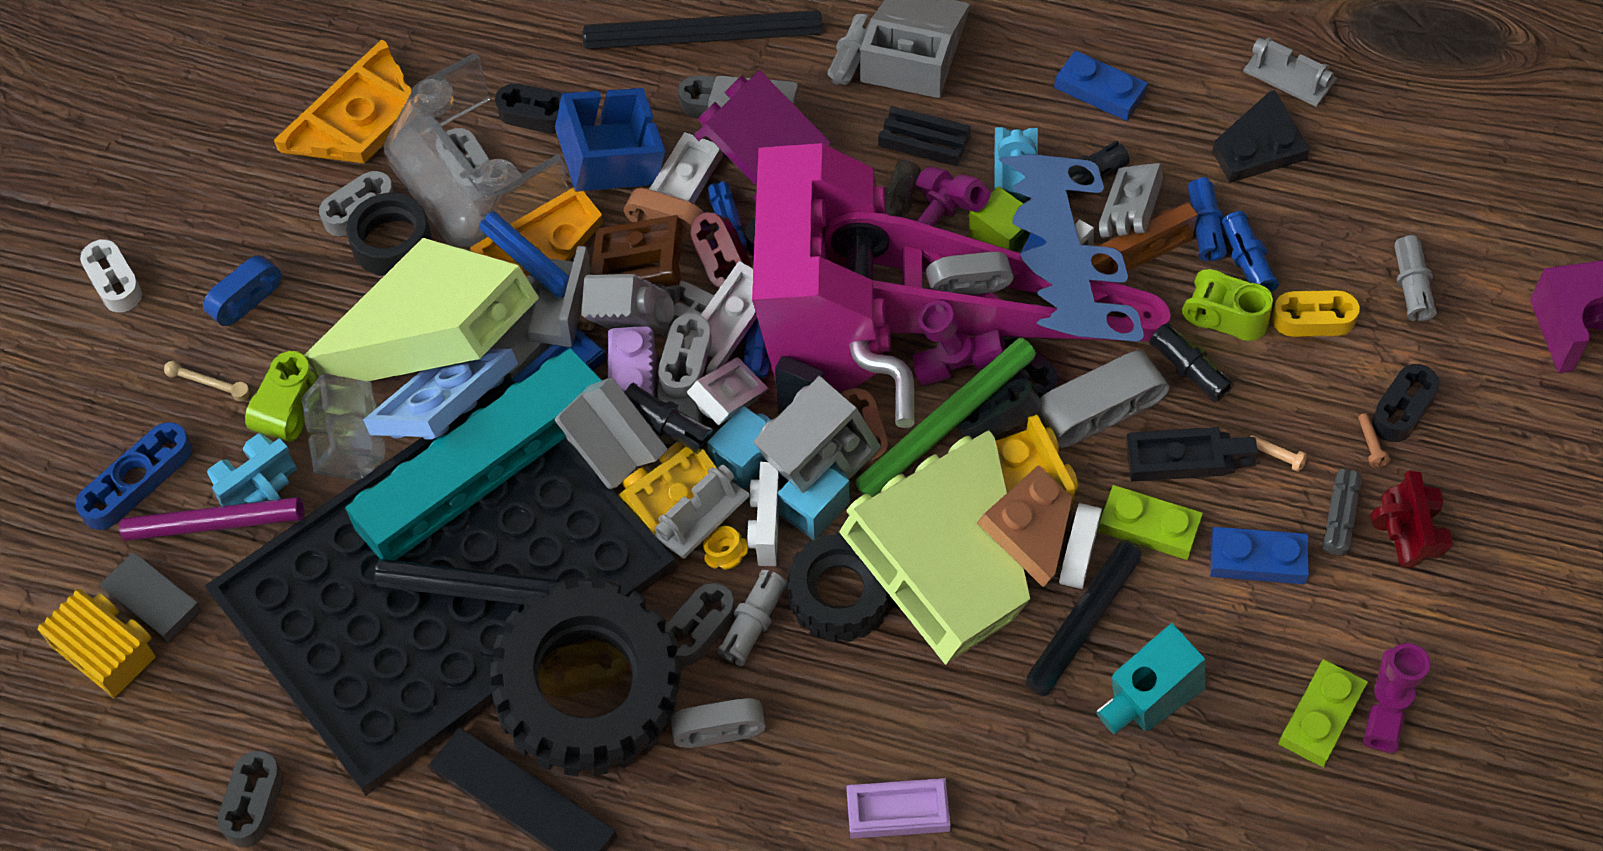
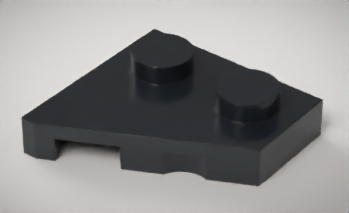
[1212,90,1310,183]

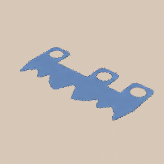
[998,154,1144,342]

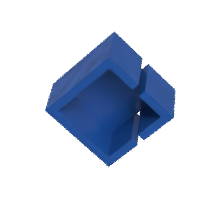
[555,88,665,192]

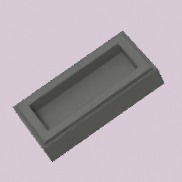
[99,552,202,644]

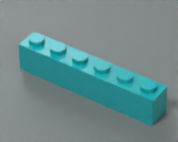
[345,348,602,560]

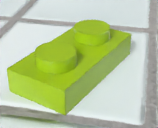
[1098,485,1203,560]
[1278,659,1368,768]

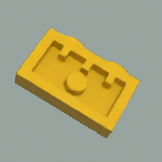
[996,415,1078,510]
[618,442,717,535]

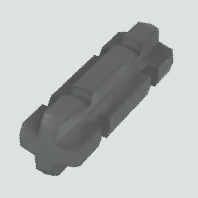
[1323,468,1362,556]

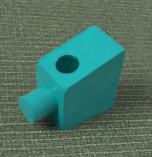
[1096,623,1206,735]

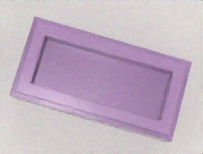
[846,778,950,839]

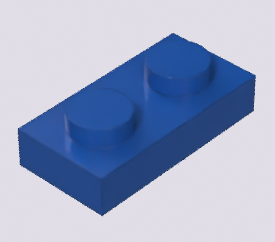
[1054,50,1148,121]
[1210,527,1309,584]

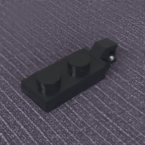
[1126,427,1258,482]

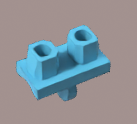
[994,127,1038,204]
[207,433,298,506]

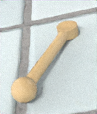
[164,361,250,401]

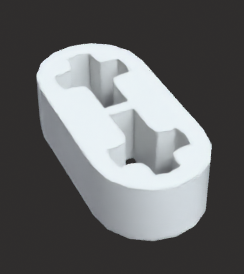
[80,240,142,312]
[1059,503,1102,589]

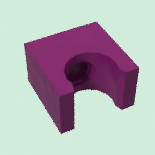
[1530,260,1603,373]

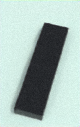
[428,727,617,851]

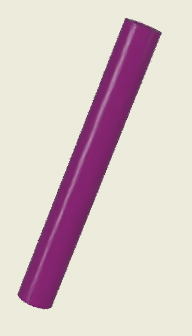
[119,497,304,541]

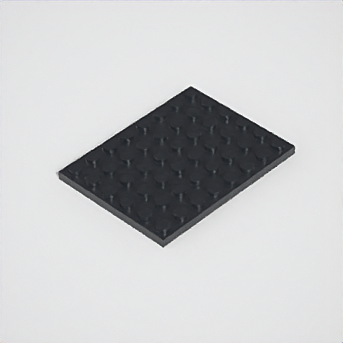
[205,377,676,796]

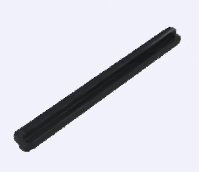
[582,10,823,49]

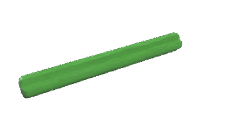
[855,338,1036,497]

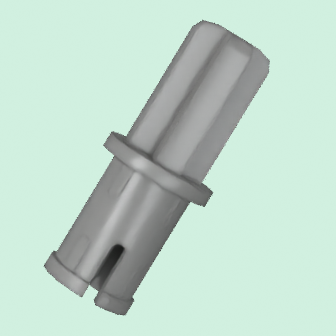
[828,14,872,85]
[1394,235,1437,321]

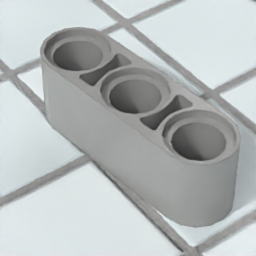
[1036,350,1170,448]

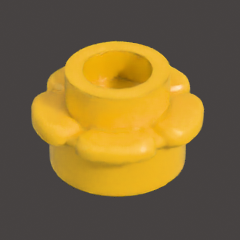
[703,526,748,570]

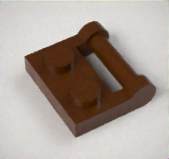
[590,215,683,287]

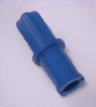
[1188,177,1227,262]

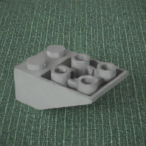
[860,0,970,98]

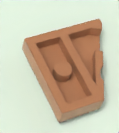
[977,465,1073,587]

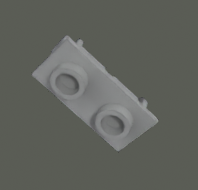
[1243,37,1337,107]
[654,465,750,559]

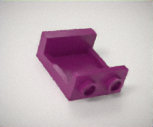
[693,69,831,201]

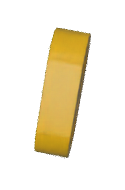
[1271,290,1360,337]

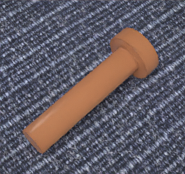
[1358,413,1390,469]

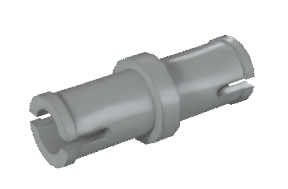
[717,569,788,666]

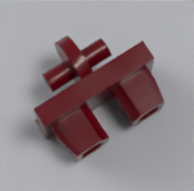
[1370,470,1453,568]

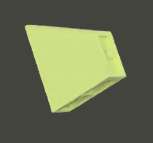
[304,238,539,389]
[839,430,1030,665]

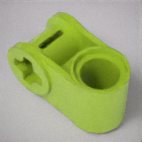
[1182,269,1273,341]
[245,351,321,442]

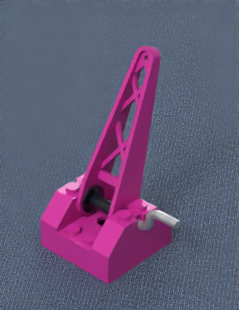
[752,143,1171,428]

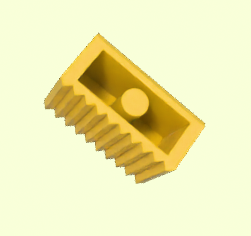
[37,589,156,698]

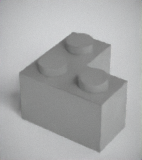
[753,376,881,493]

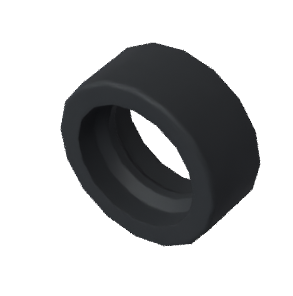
[346,193,433,276]

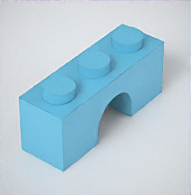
[707,406,850,541]

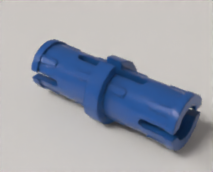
[1221,211,1279,293]

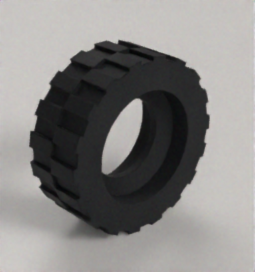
[788,532,892,642]

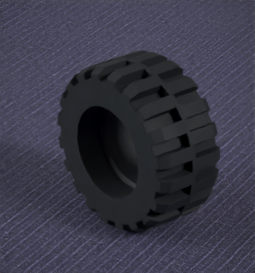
[491,578,681,777]

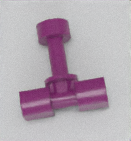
[915,167,991,227]
[912,300,1006,386]
[1363,643,1430,753]

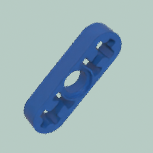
[75,422,192,530]

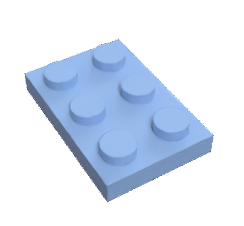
[363,349,518,439]

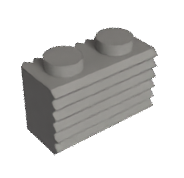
[581,274,674,336]

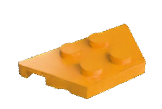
[274,39,420,163]

